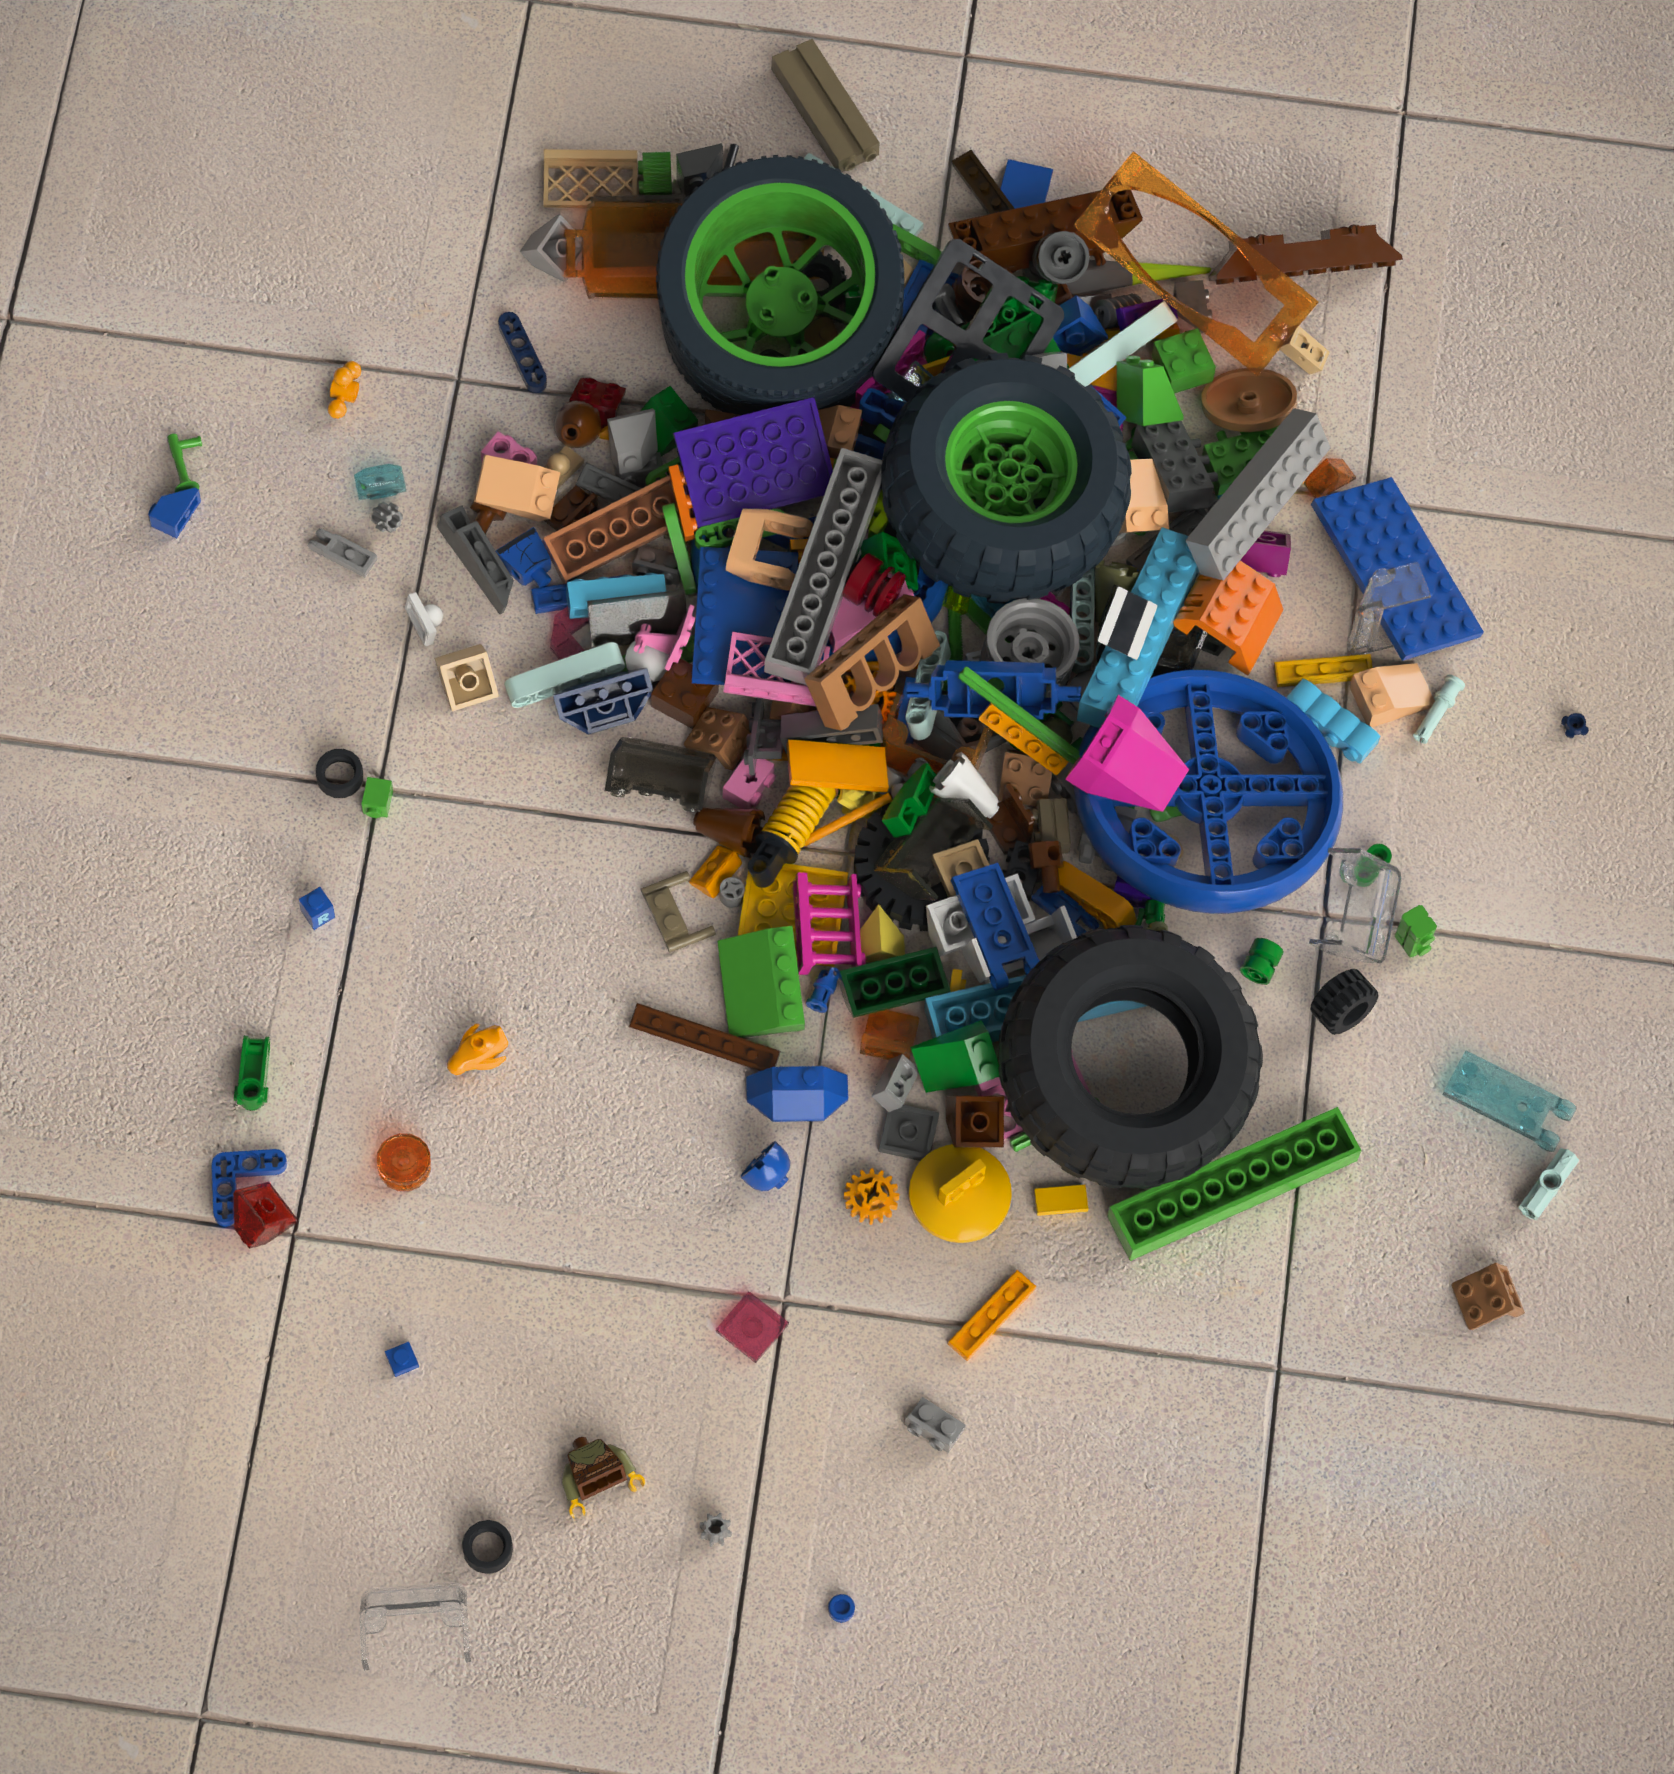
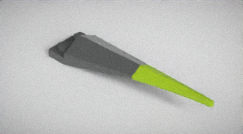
[1022,258,1212,297]

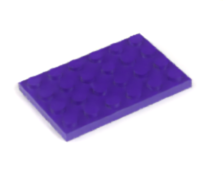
[673,397,833,528]

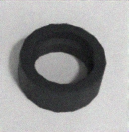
[316,749,363,798]
[462,1520,513,1574]

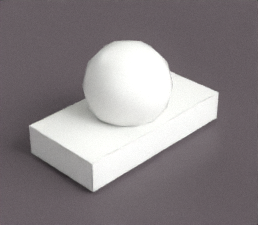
[405,592,443,647]

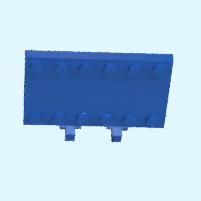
[692,547,798,685]

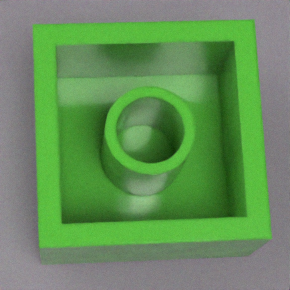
[1151,328,1216,394]

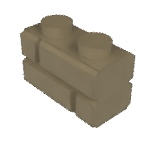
[1032,798,1071,854]

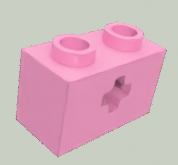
[723,758,776,809]

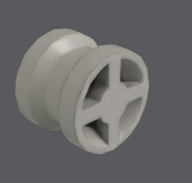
[719,877,745,908]

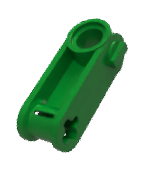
[234,1035,270,1111]

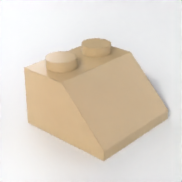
[434,644,499,711]

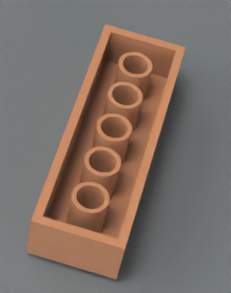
[542,475,694,584]

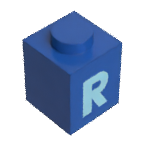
[299,887,335,930]

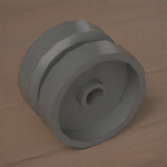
[1032,231,1090,285]

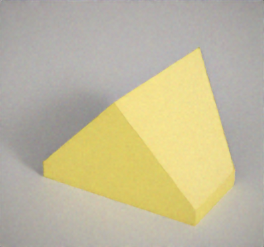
[860,904,905,962]

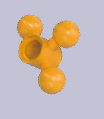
[327,361,361,419]

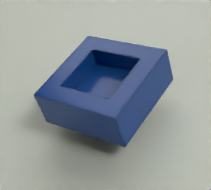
[385,1341,419,1377]

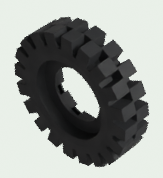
[854,796,990,931]

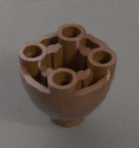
[554,401,602,448]

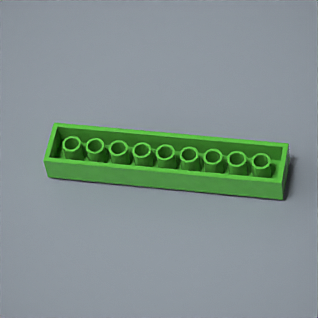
[1107,1107,1362,1261]

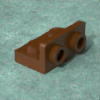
[544,485,598,531]

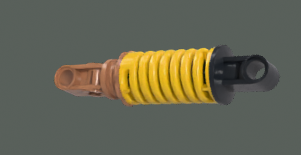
[748,785,839,888]

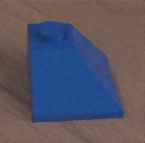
[1053,295,1108,356]

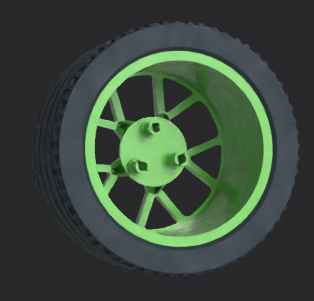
[656,155,904,415]

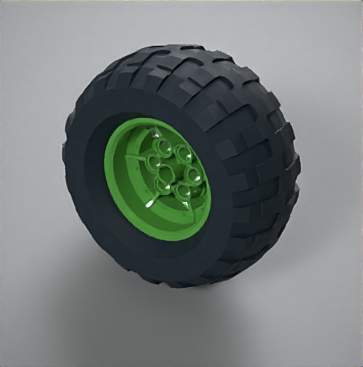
[881,353,1132,603]

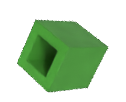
[362,777,393,818]

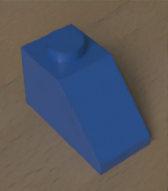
[148,488,201,539]

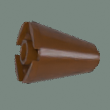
[693,808,765,858]

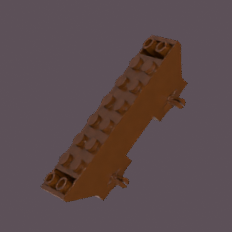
[948,184,1143,275]
[1209,224,1403,285]

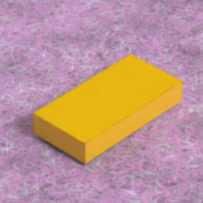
[1034,1185,1089,1216]

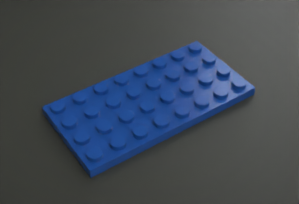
[1311,477,1484,661]

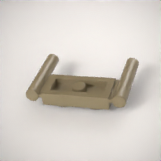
[641,871,716,953]

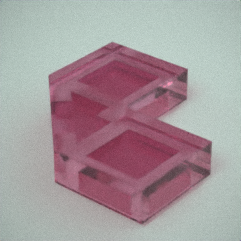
[550,606,589,660]

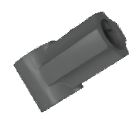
[932,283,966,327]

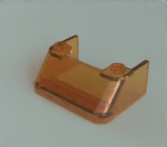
[880,693,993,775]

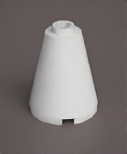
[929,752,999,819]

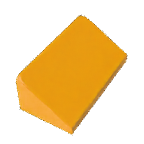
[689,845,742,899]

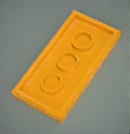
[786,739,889,792]

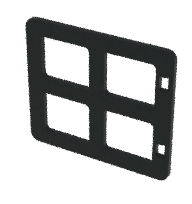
[872,239,1064,402]

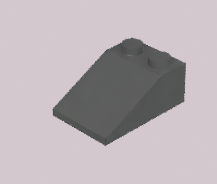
[934,710,1008,759]

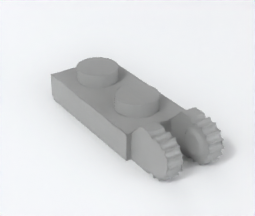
[307,528,377,578]

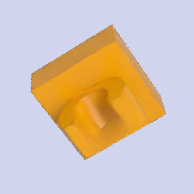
[789,539,808,564]

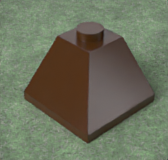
[946,1096,1004,1147]

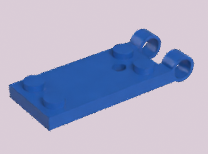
[951,863,1040,991]

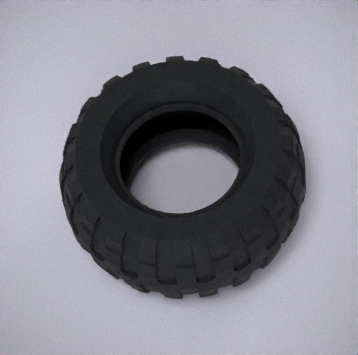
[998,925,1263,1189]

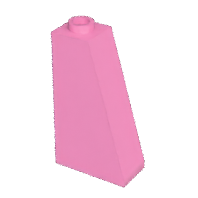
[829,581,914,653]

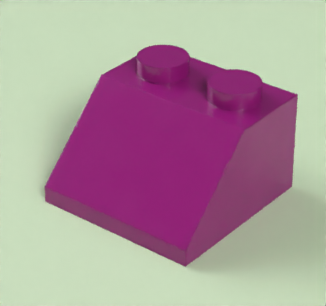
[1240,530,1291,577]

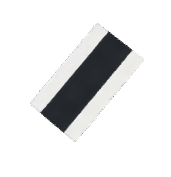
[1098,587,1157,660]

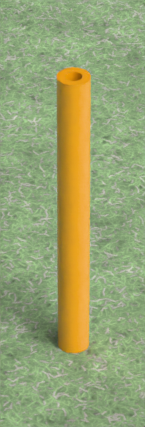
[804,792,893,847]

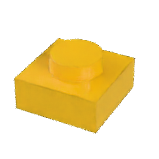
[950,969,966,992]

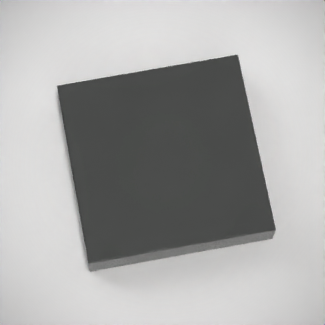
[879,1105,939,1161]

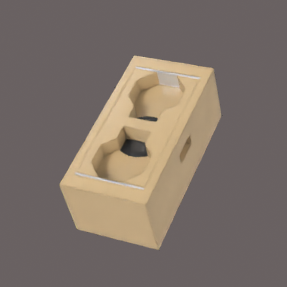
[1277,325,1330,375]

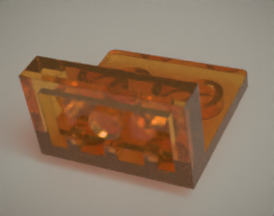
[860,1010,920,1060]

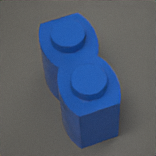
[859,388,905,430]

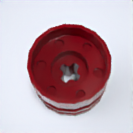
[842,553,906,617]

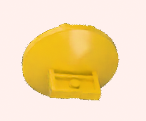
[909,1144,1012,1243]

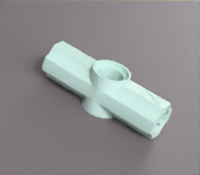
[1518,1148,1579,1221]

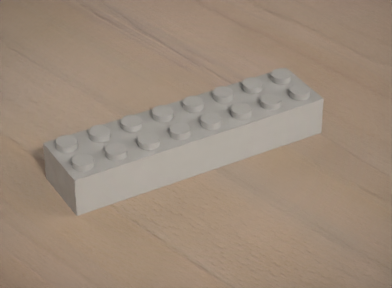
[1186,408,1331,581]

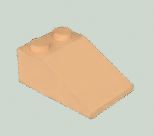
[474,455,560,522]
[1119,459,1169,533]
[1350,663,1435,727]

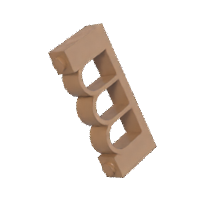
[804,594,940,731]

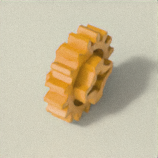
[843,1168,900,1225]

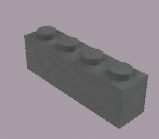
[780,704,883,754]

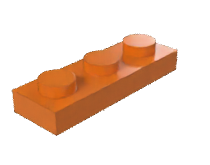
[669,465,698,541]

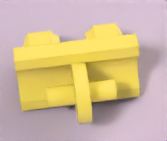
[837,789,882,819]

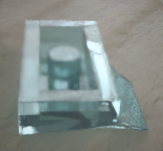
[354,464,406,500]

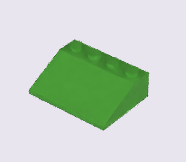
[717,926,805,1038]

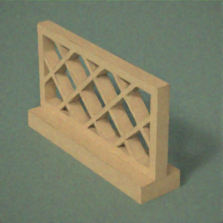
[543,149,638,208]

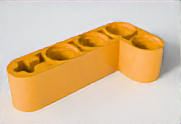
[1058,861,1137,929]

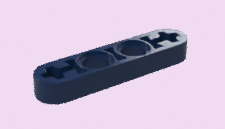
[498,312,547,393]

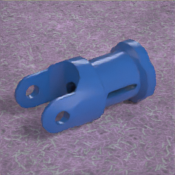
[806,967,839,1013]

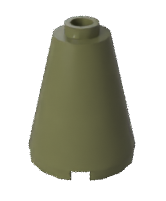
[1094,560,1141,628]

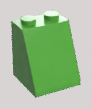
[1117,356,1183,426]

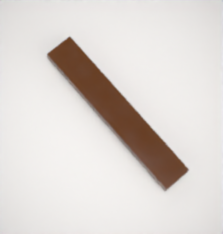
[629,1003,781,1071]

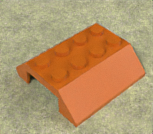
[1173,561,1283,676]

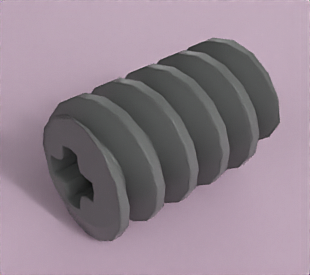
[1093,293,1144,329]

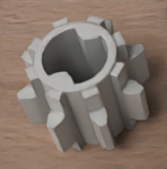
[371,502,403,533]
[700,1513,732,1547]

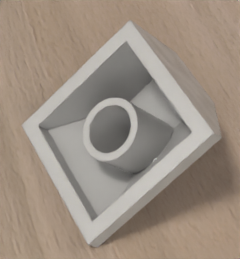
[520,214,590,282]
[607,408,658,474]

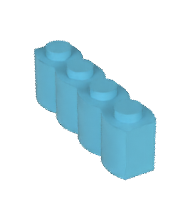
[1286,679,1380,764]

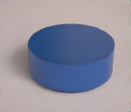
[828,1594,855,1623]

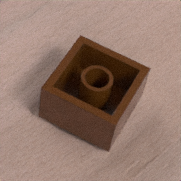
[651,658,719,729]

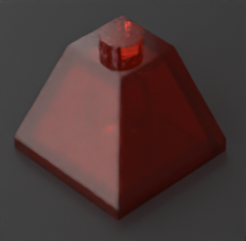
[233,1182,299,1249]

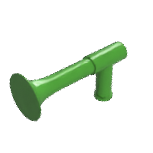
[167,434,202,493]

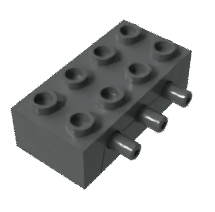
[1131,421,1218,513]

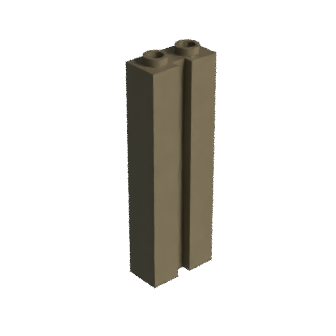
[771,39,880,172]

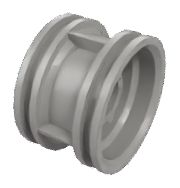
[979,598,1079,698]

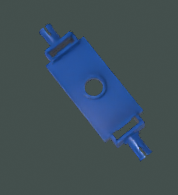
[907,660,1081,719]

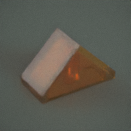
[1303,458,1356,499]

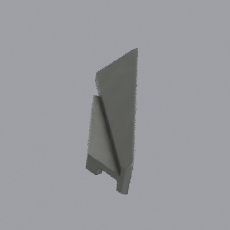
[437,505,514,614]

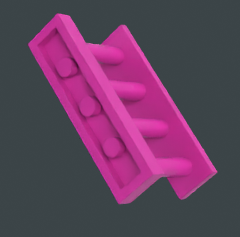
[792,872,865,975]

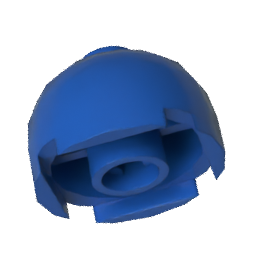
[741,1141,790,1191]

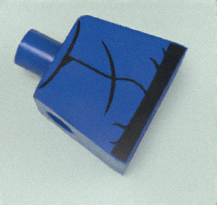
[496,527,552,588]

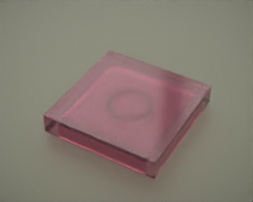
[716,1291,789,1363]

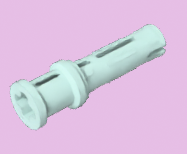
[1413,675,1465,744]

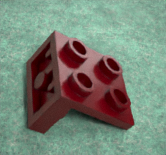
[569,378,626,429]

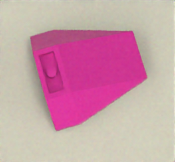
[1065,695,1189,812]

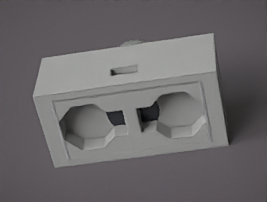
[872,1054,919,1112]

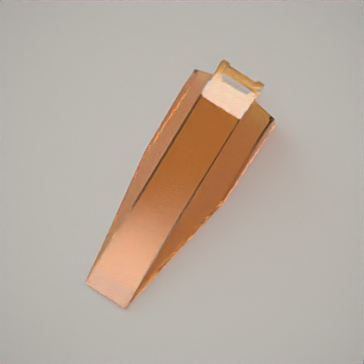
[564,202,824,300]

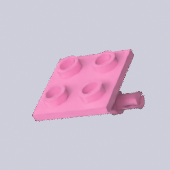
[634,604,696,671]

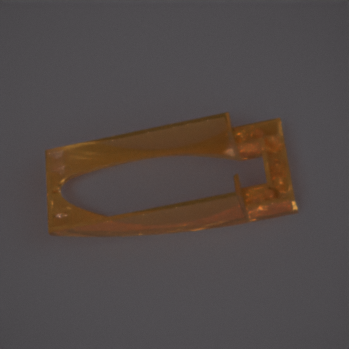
[1073,151,1319,377]

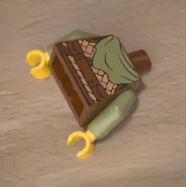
[562,1437,645,1519]

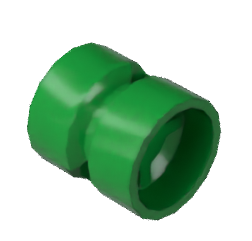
[1240,938,1284,985]

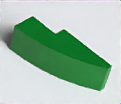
[882,763,936,838]

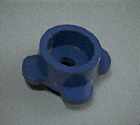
[1561,713,1589,738]

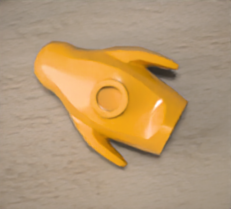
[447,1023,508,1075]

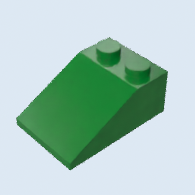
[910,1021,999,1093]

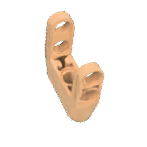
[726,509,813,591]

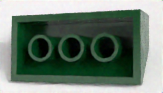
[839,946,951,1018]

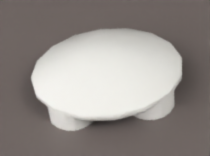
[625,641,669,682]

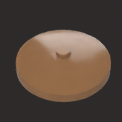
[1201,368,1297,432]

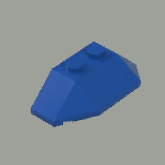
[746,1066,848,1122]

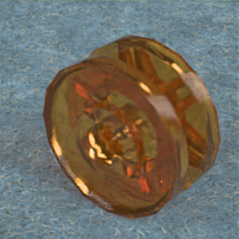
[377,1133,431,1191]

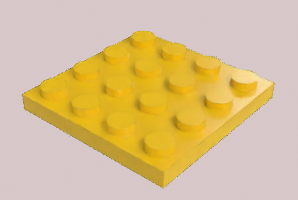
[737,858,849,967]

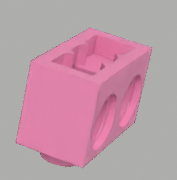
[481,431,537,465]

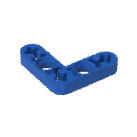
[212,1149,288,1227]

